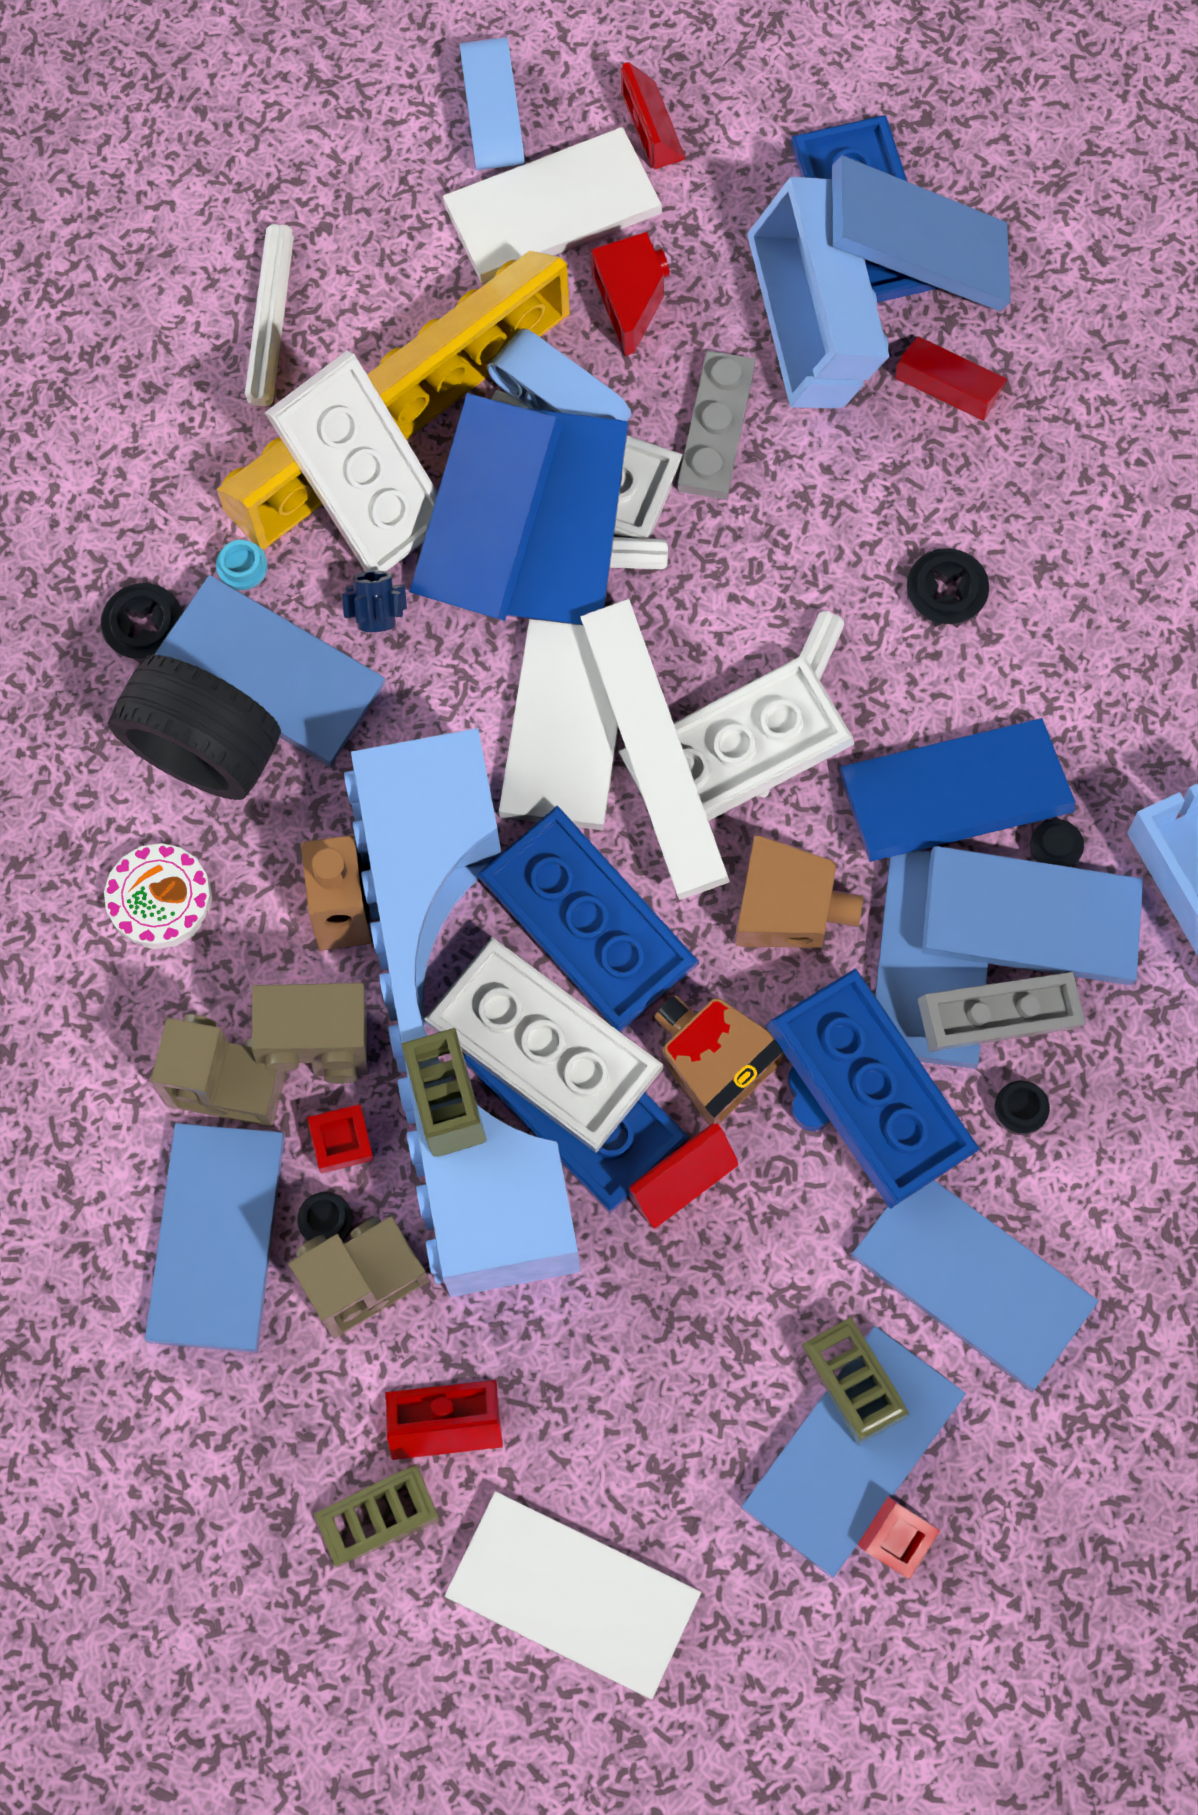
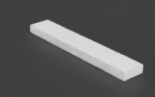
[580,599,730,900]

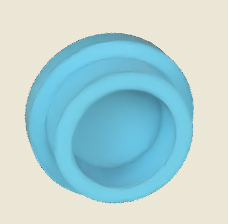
[216,540,268,590]

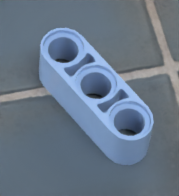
[459,37,525,170]
[486,328,632,421]

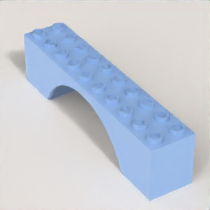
[344,728,581,1297]

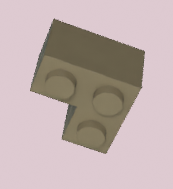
[252,983,369,1084]
[151,1014,287,1127]
[288,1216,429,1339]

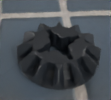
[907,548,989,628]
[101,583,182,663]

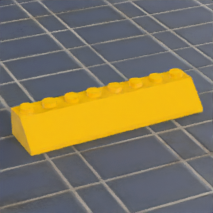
[217,250,570,550]

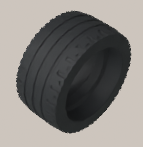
[108,654,281,800]

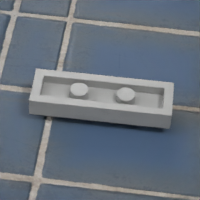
[678,350,756,500]
[917,972,1086,1052]

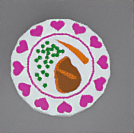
[104,843,212,949]

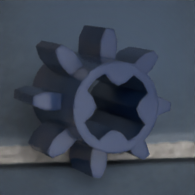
[342,570,407,632]

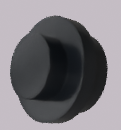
[1030,819,1084,867]
[994,1080,1050,1135]
[297,1192,353,1242]

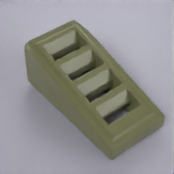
[401,1028,487,1157]
[802,1317,910,1445]
[314,1464,441,1568]

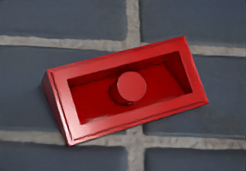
[621,62,686,169]
[895,336,1007,421]
[629,1123,738,1229]
[385,1379,503,1460]

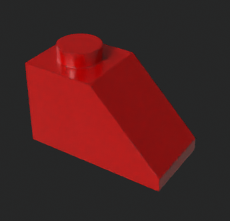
[591,232,670,356]

